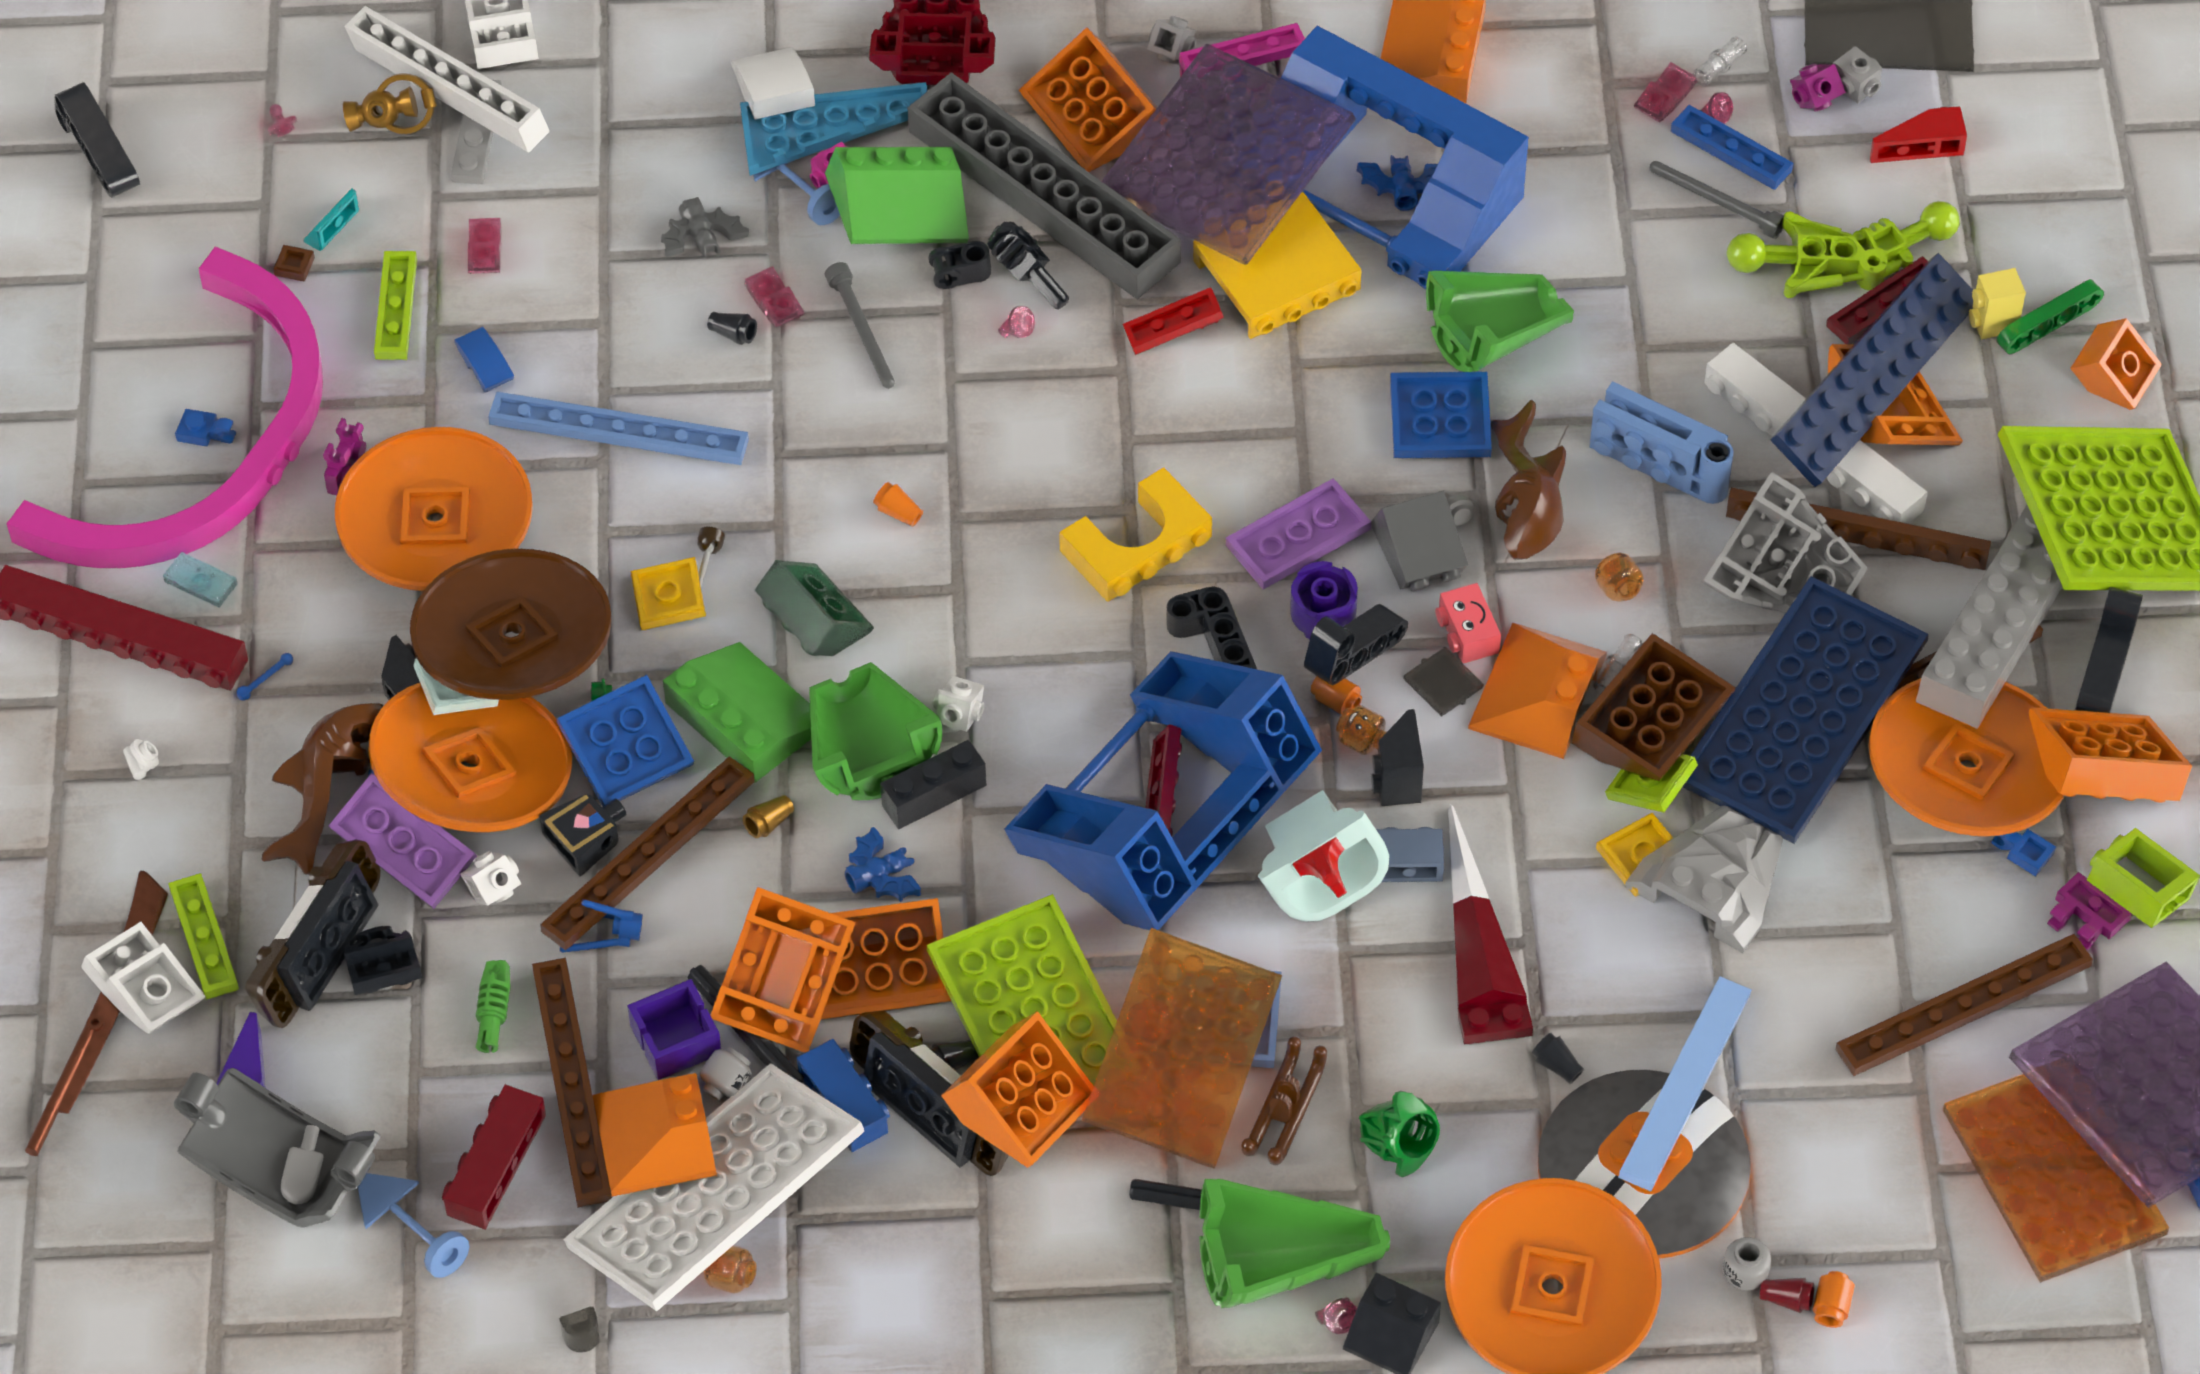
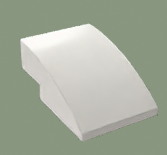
[464,0,539,69]
[731,47,815,119]
[81,922,205,1034]

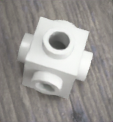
[933,676,984,732]
[460,851,521,906]

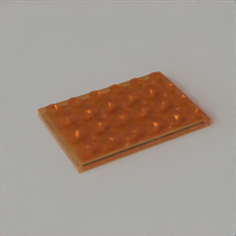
[1081,928,1282,1169]
[1943,1057,2169,1283]

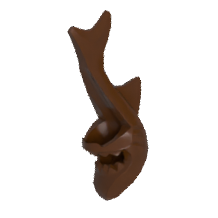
[1490,400,1566,560]
[261,703,384,875]

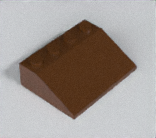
[1571,633,1736,781]

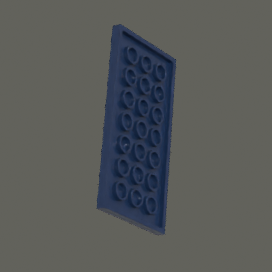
[1683,576,1929,844]

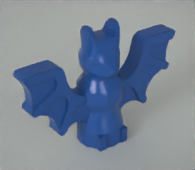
[1356,155,1438,211]
[844,827,921,902]

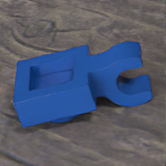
[175,409,236,447]
[1991,828,2056,877]

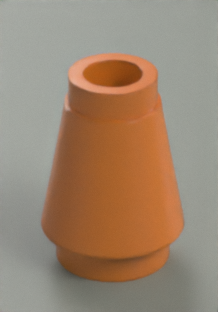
[873,482,923,527]

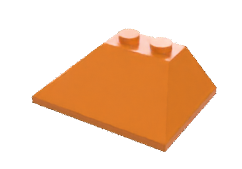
[1828,344,1963,445]
[1468,622,1607,759]
[710,887,856,1053]
[592,1073,717,1197]

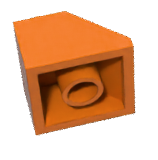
[2070,318,2162,410]

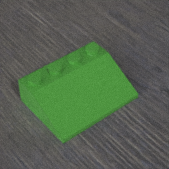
[825,147,969,244]
[663,642,811,783]

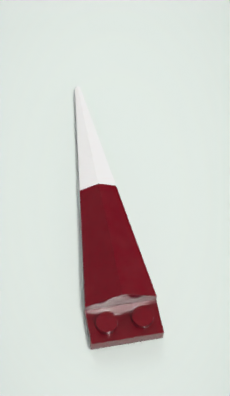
[1448,804,1533,1045]

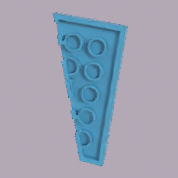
[740,82,927,176]

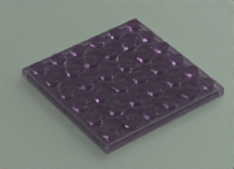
[1102,43,1356,265]
[2009,961,2200,1208]

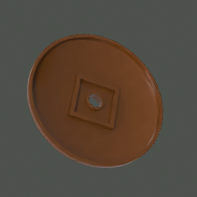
[410,549,611,700]

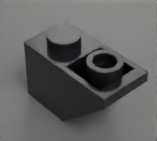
[381,635,420,700]

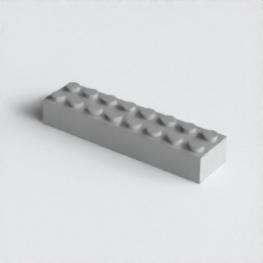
[1916,505,2062,729]

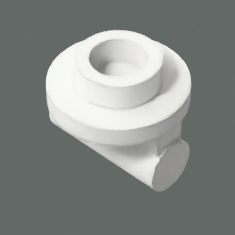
[123,739,159,780]

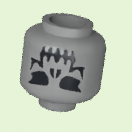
[700,1047,752,1101]
[1723,1237,1771,1291]

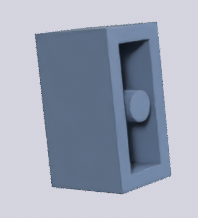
[1376,827,1444,882]

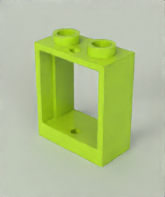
[2087,828,2200,928]

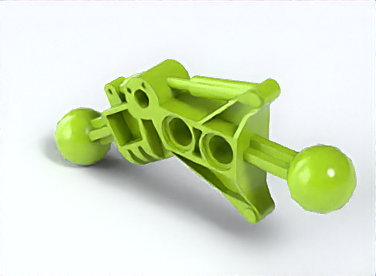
[1726,201,1960,298]

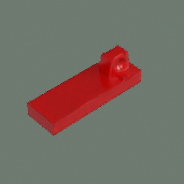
[1122,287,1224,355]

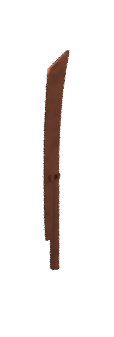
[25,871,168,1156]

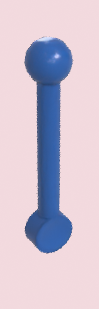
[236,653,293,701]

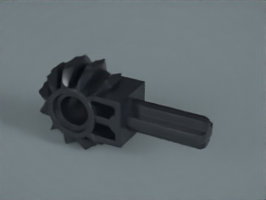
[987,221,1069,310]

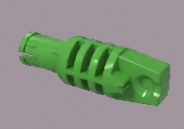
[475,960,511,1053]

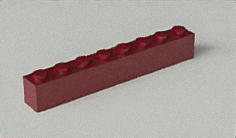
[0,565,248,691]

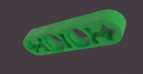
[1996,279,2104,354]

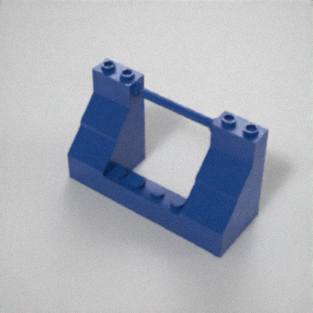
[1230,25,1529,289]
[1004,651,1322,932]

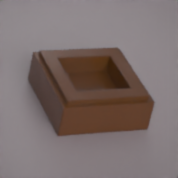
[273,245,315,282]

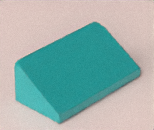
[303,188,359,251]

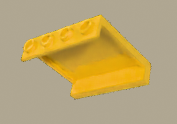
[1193,192,1362,339]

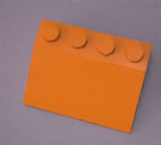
[1380,0,1486,103]
[1018,27,1169,172]
[2028,707,2192,803]
[820,898,951,1020]
[941,1011,1100,1168]

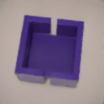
[627,979,721,1080]

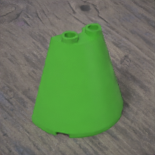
[1426,271,1574,372]
[809,662,942,800]

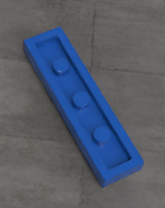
[1670,104,1793,190]

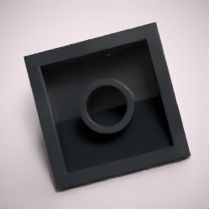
[1371,709,1424,806]
[1343,1273,1441,1374]

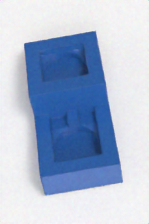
[454,327,514,392]

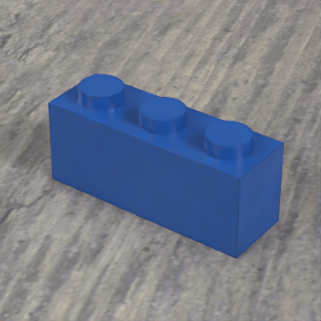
[797,1039,890,1152]

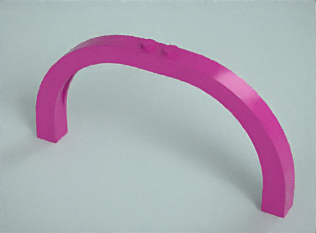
[6,246,323,568]

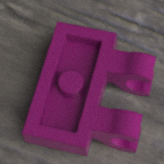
[323,418,366,496]
[2047,872,2132,950]

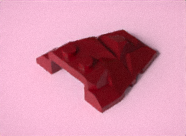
[869,0,996,85]

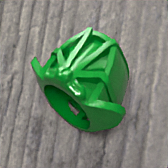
[1359,1091,1440,1177]

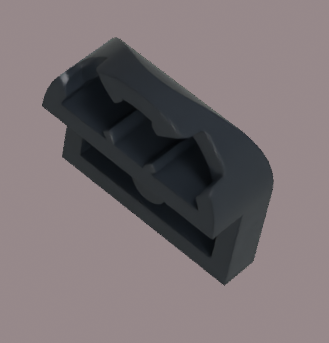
[344,926,423,995]

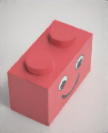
[1435,583,1501,664]

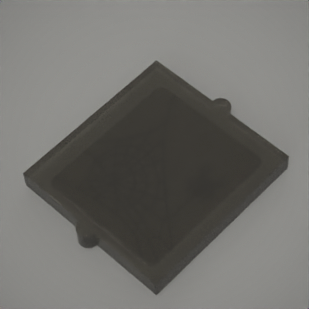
[1403,647,1484,717]

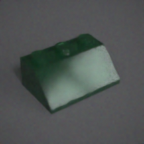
[755,560,874,656]

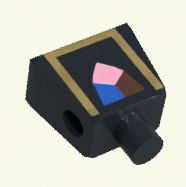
[539,794,627,877]

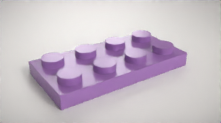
[1226,478,1371,590]
[328,773,477,909]

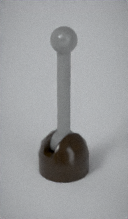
[697,526,725,595]

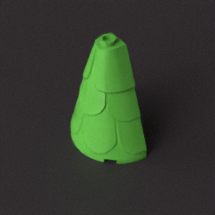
[1199,1179,1390,1308]

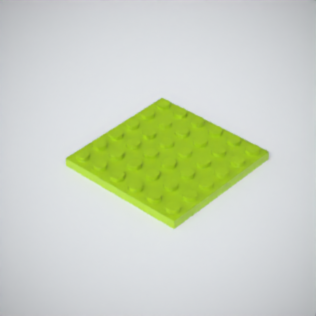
[1997,426,2200,591]

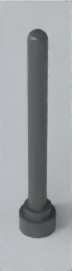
[1650,161,1784,239]
[824,262,895,389]

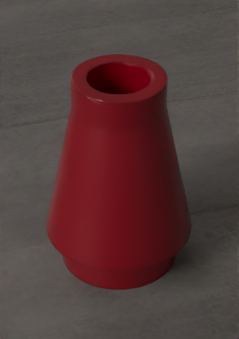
[1760,1278,1815,1313]

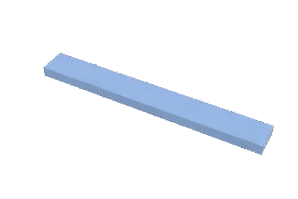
[1618,976,1752,1192]

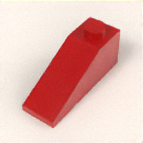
[1870,106,1967,163]

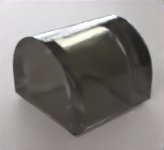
[559,1306,600,1353]

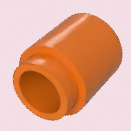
[1310,676,1362,716]
[1813,1271,1855,1328]

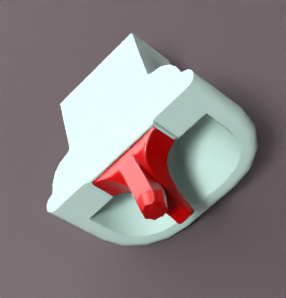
[1258,790,1389,922]

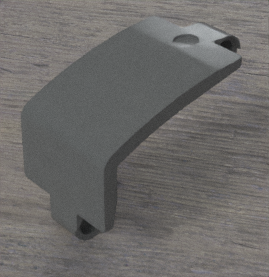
[173,1068,381,1228]

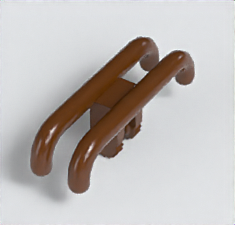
[1241,1036,1327,1165]

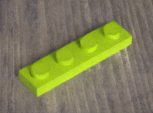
[374,251,417,360]
[168,873,239,1000]

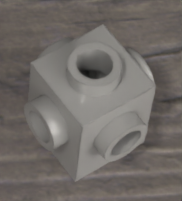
[1147,16,1196,63]
[1833,46,1882,104]

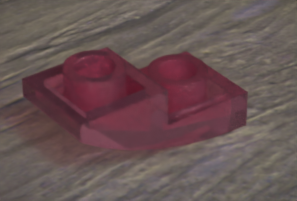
[1634,62,1697,123]
[468,218,502,274]
[744,266,804,327]

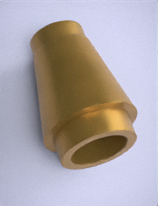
[743,795,794,838]

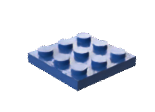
[1390,372,1492,458]
[556,675,695,806]

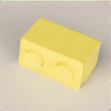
[1969,268,2026,340]

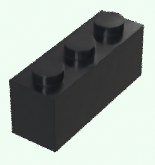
[880,739,987,830]

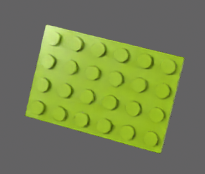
[927,894,1142,1093]

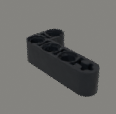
[54,82,140,198]
[1166,586,1257,669]
[2075,587,2143,713]
[1304,604,1408,685]

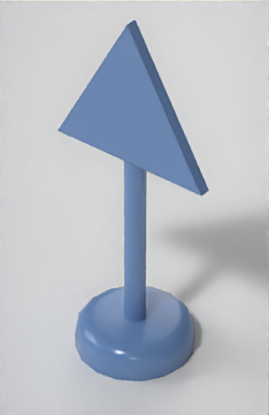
[753,161,840,225]
[358,1173,470,1278]

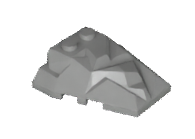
[1702,472,1868,613]
[1625,806,1783,953]

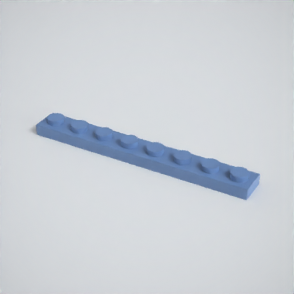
[488,392,749,465]

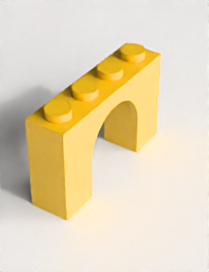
[1059,467,1212,602]

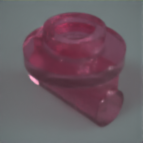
[1700,92,1733,124]
[268,104,297,137]
[998,306,1035,338]
[1315,1297,1357,1334]

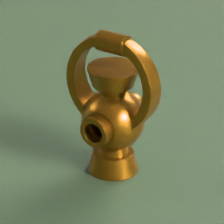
[343,73,437,134]

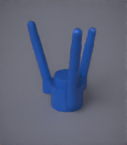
[559,900,643,953]

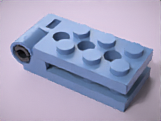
[1589,381,1734,504]

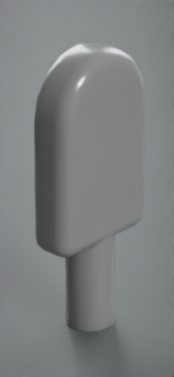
[281,1125,324,1204]

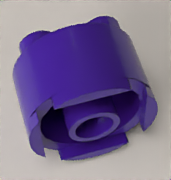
[1290,561,1358,640]

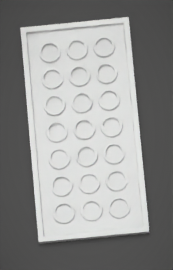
[564,1063,865,1311]

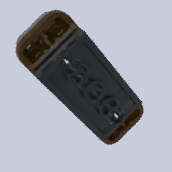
[245,839,381,1028]
[849,1010,1009,1176]

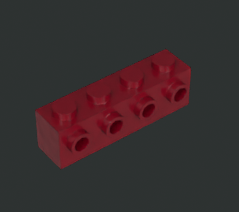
[442,1084,546,1230]

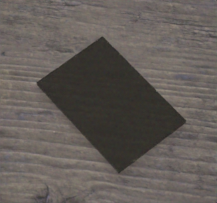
[1804,0,1975,72]

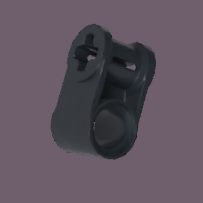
[928,241,991,289]

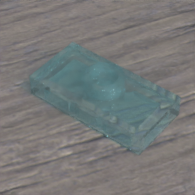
[163,552,238,608]

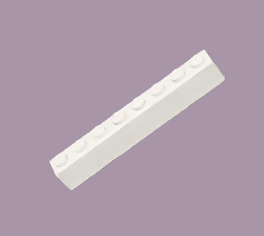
[344,6,550,153]
[1704,343,1928,524]

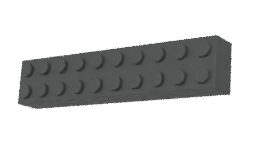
[908,72,1181,300]

